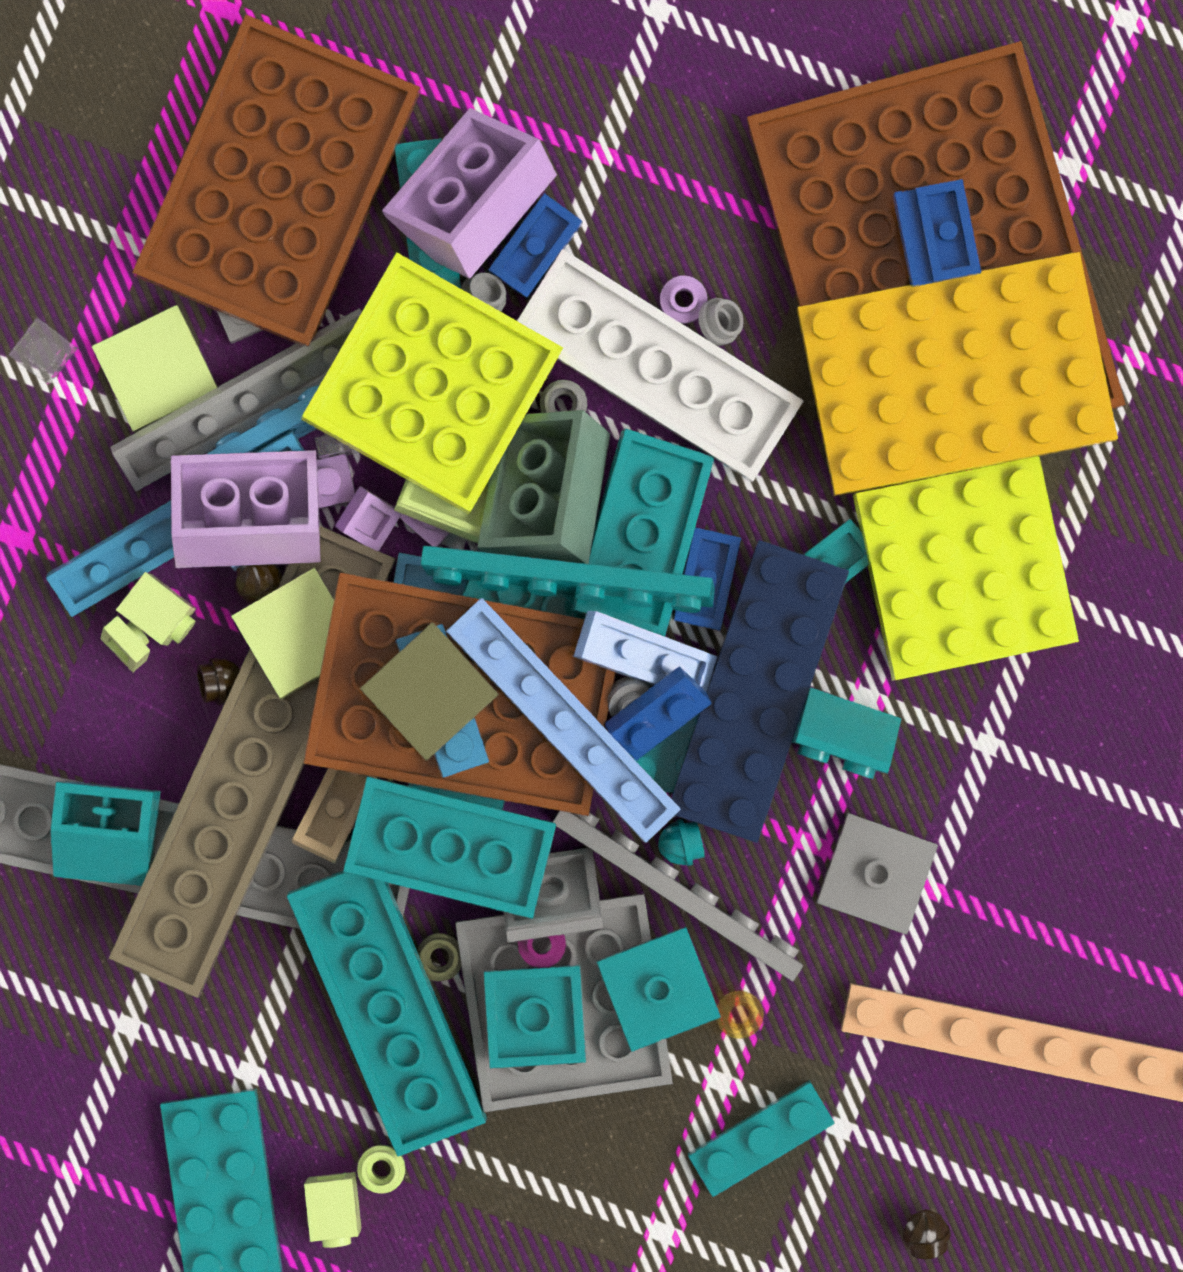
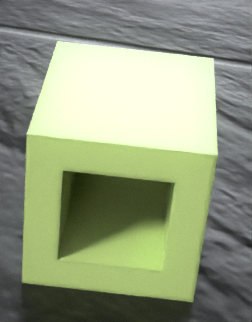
[116,572,197,646]
[304,1172,361,1248]

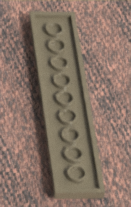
[109,526,396,998]

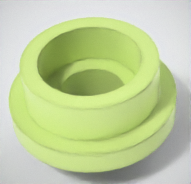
[357,1145,405,1194]

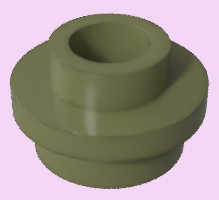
[417,933,462,981]

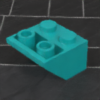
[792,687,901,779]
[51,781,161,886]

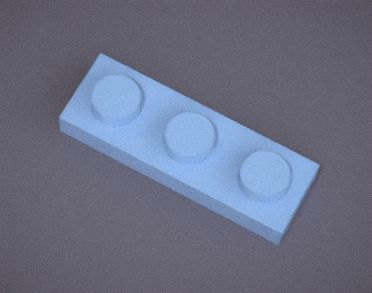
[573,611,717,693]

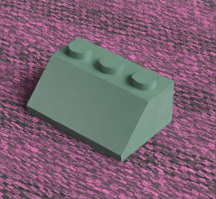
[477,410,610,564]

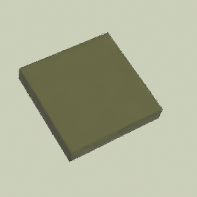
[359,622,499,761]

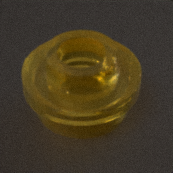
[716,990,764,1039]

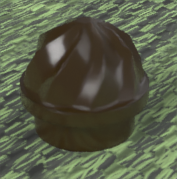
[235,564,282,604]
[197,658,240,705]
[902,1209,951,1259]

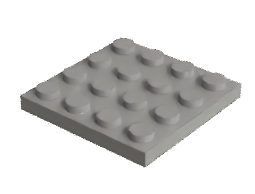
[455,893,673,1112]

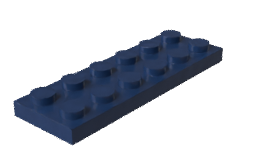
[670,540,849,843]

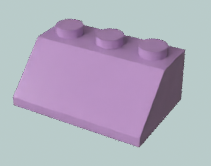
[382,108,557,279]
[171,450,321,568]

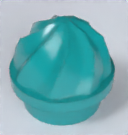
[658,818,705,866]

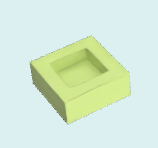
[100,616,150,672]

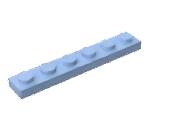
[445,598,681,843]

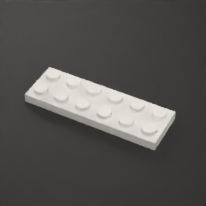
[517,249,804,482]

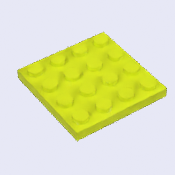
[301,252,563,515]
[853,456,1079,681]

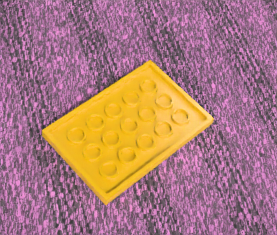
[797,252,1118,496]

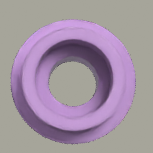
[660,276,707,324]

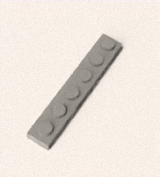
[111,308,362,491]
[553,811,803,981]

